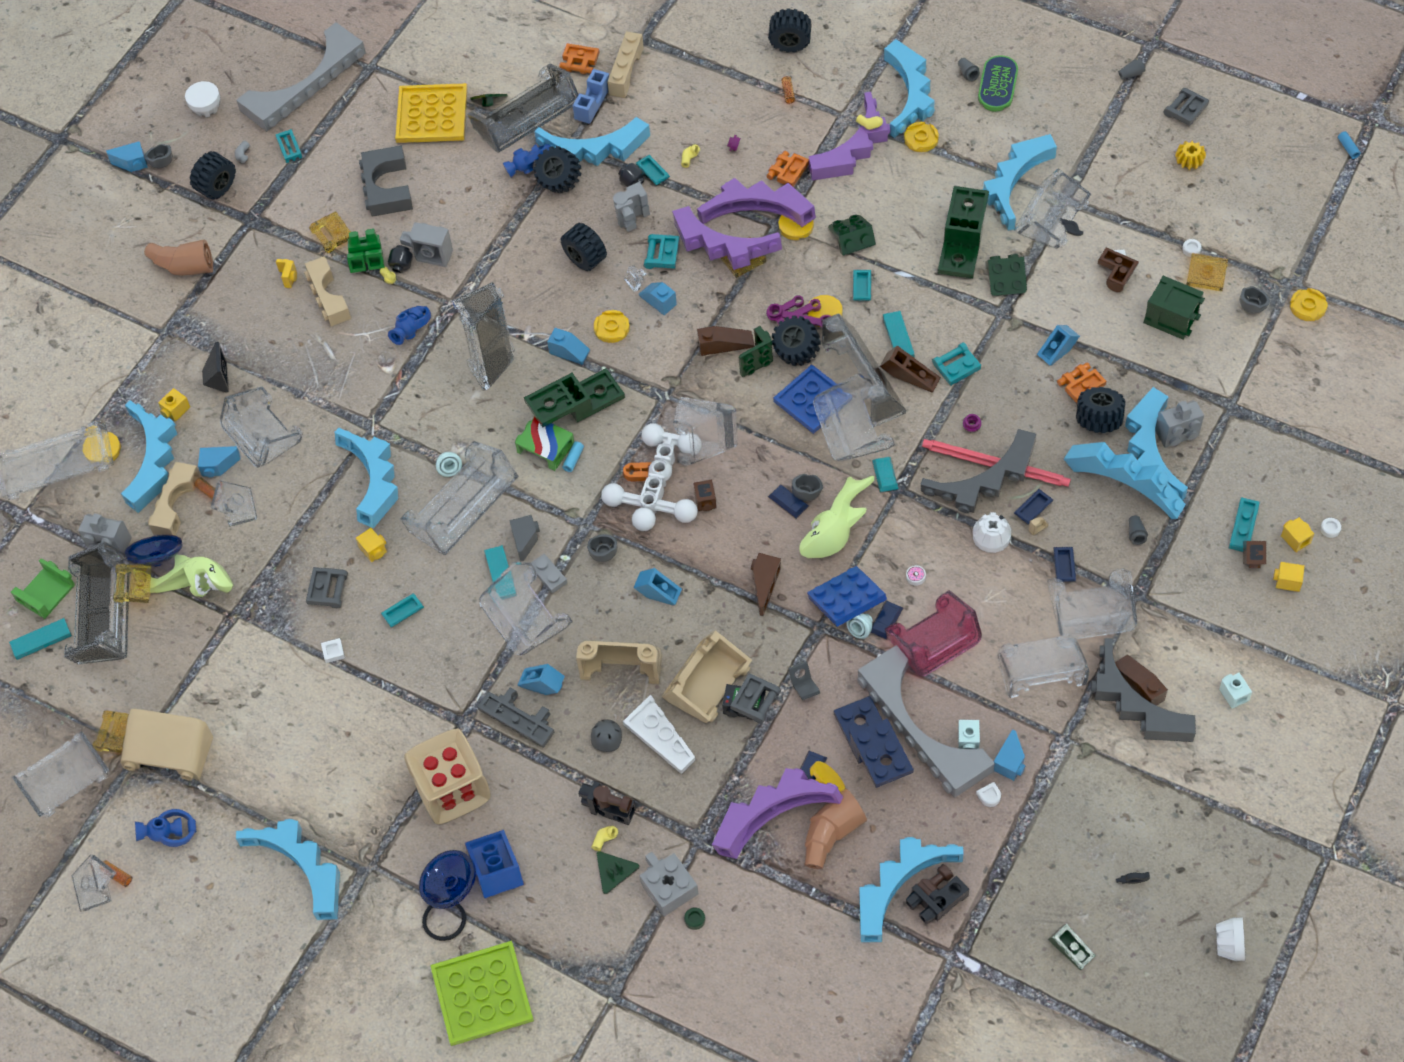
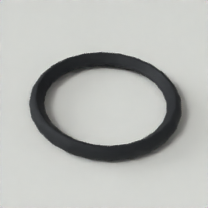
[422,899,466,941]

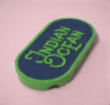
[978,55,1018,112]

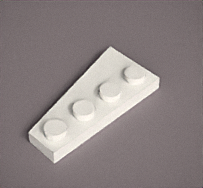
[623,695,695,774]

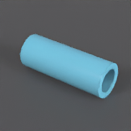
[562,442,584,472]

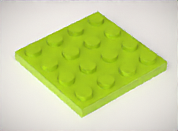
[430,941,534,1046]

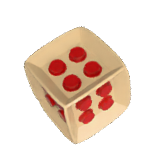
[404,728,491,825]

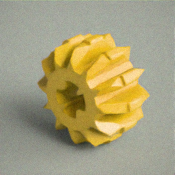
[1175,140,1206,170]

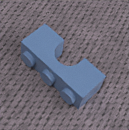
[573,69,609,124]

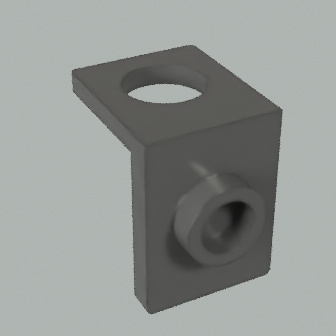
[788,661,820,700]

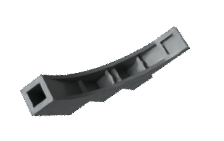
[921,429,1036,513]
[1091,638,1196,742]

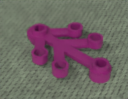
[766,295,834,331]

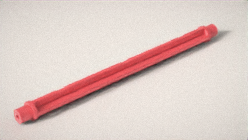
[922,439,1071,487]

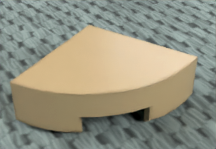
[1029,517,1048,535]

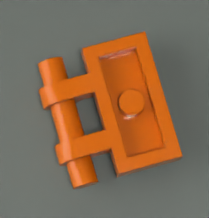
[559,43,600,75]
[767,151,809,187]
[1057,362,1107,403]

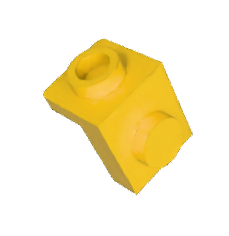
[276,259,297,288]

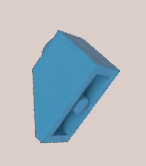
[106,141,148,172]
[639,282,677,315]
[1037,325,1080,365]
[547,328,590,365]
[198,446,241,477]
[634,568,682,605]
[518,664,565,695]
[994,729,1026,781]

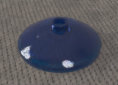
[125,535,183,567]
[419,850,476,909]

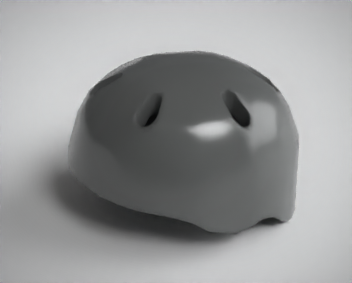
[144,144,173,169]
[1239,286,1270,314]
[792,474,823,501]
[587,534,618,562]
[591,719,622,752]

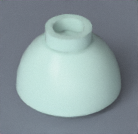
[436,452,462,477]
[846,613,873,639]

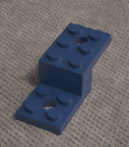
[834,696,914,788]

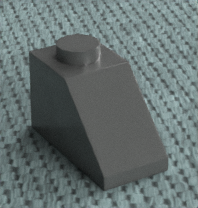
[509,515,540,562]

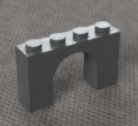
[359,145,413,217]

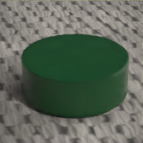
[684,907,705,930]

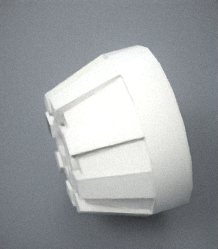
[185,81,220,117]
[973,512,1011,553]
[1216,917,1245,961]

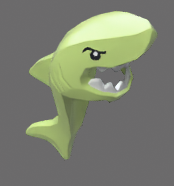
[799,476,874,558]
[132,554,234,597]

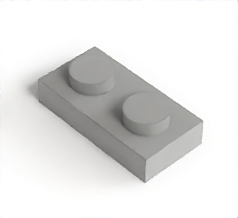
[529,554,568,593]

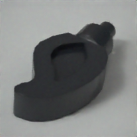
[1059,218,1083,236]
[1116,872,1150,884]

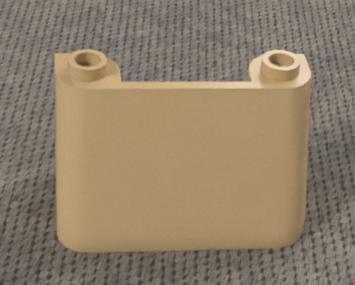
[662,630,752,723]
[576,641,662,684]
[121,709,213,780]

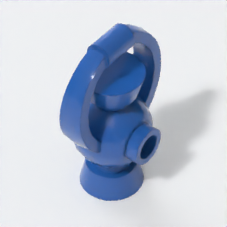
[503,143,551,178]
[388,306,431,345]
[135,809,197,847]

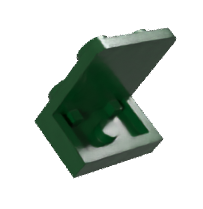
[828,214,876,256]
[985,254,1027,296]
[739,326,773,377]

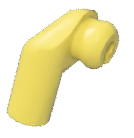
[856,114,883,130]
[681,144,700,168]
[380,267,396,284]
[591,826,618,851]

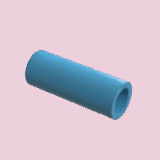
[1338,131,1361,159]

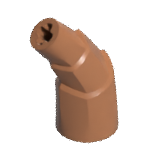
[144,239,213,276]
[805,788,867,869]

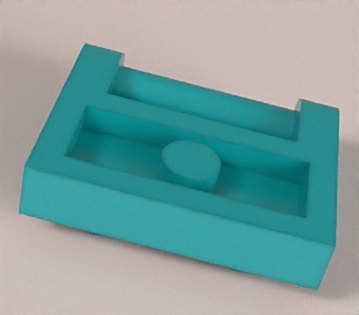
[643,234,680,269]
[932,342,981,386]

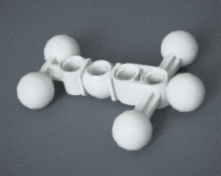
[601,423,701,531]

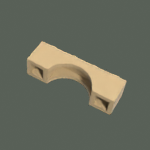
[607,31,644,98]
[304,256,351,326]
[148,462,201,538]

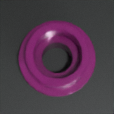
[727,135,741,152]
[963,414,982,432]

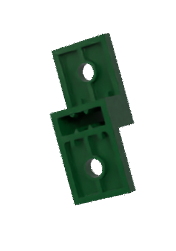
[937,186,989,279]
[524,368,625,428]

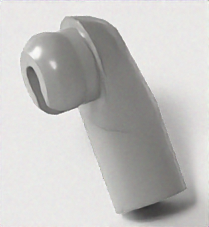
[235,141,250,164]

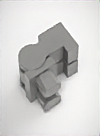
[613,182,650,232]

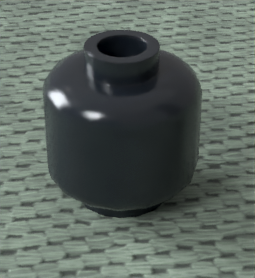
[618,163,645,187]
[388,245,413,273]

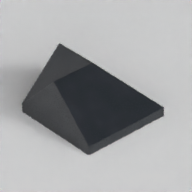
[202,342,229,393]

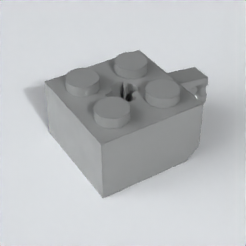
[400,222,453,267]
[1155,400,1204,448]
[78,514,132,557]
[639,852,698,916]

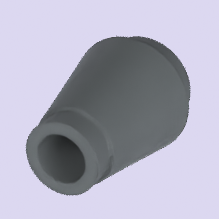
[958,58,980,81]
[1118,59,1146,80]
[1129,515,1148,545]

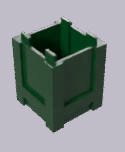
[1143,275,1205,340]

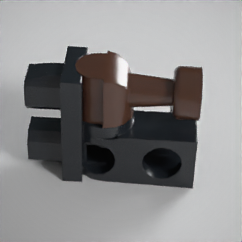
[578,781,637,825]
[906,864,969,924]

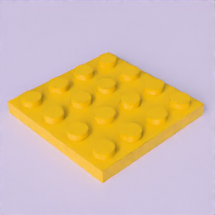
[395,83,467,143]

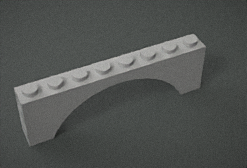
[236,22,366,132]
[857,645,995,798]

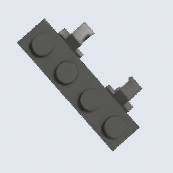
[477,687,555,748]

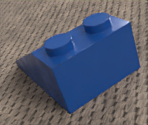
[465,830,524,898]

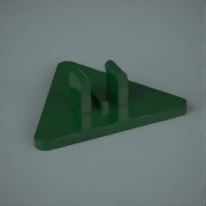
[470,94,508,107]
[596,851,639,894]

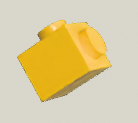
[158,388,190,422]
[1281,517,1314,552]
[356,528,387,562]
[1273,562,1305,592]

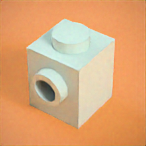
[1219,673,1252,709]
[958,720,980,749]

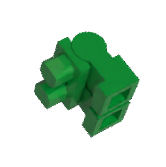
[347,228,385,273]

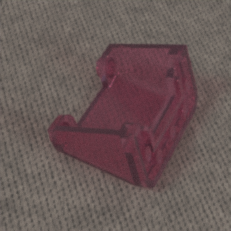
[885,590,982,676]

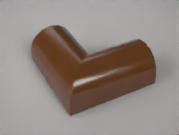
[1098,247,1139,292]

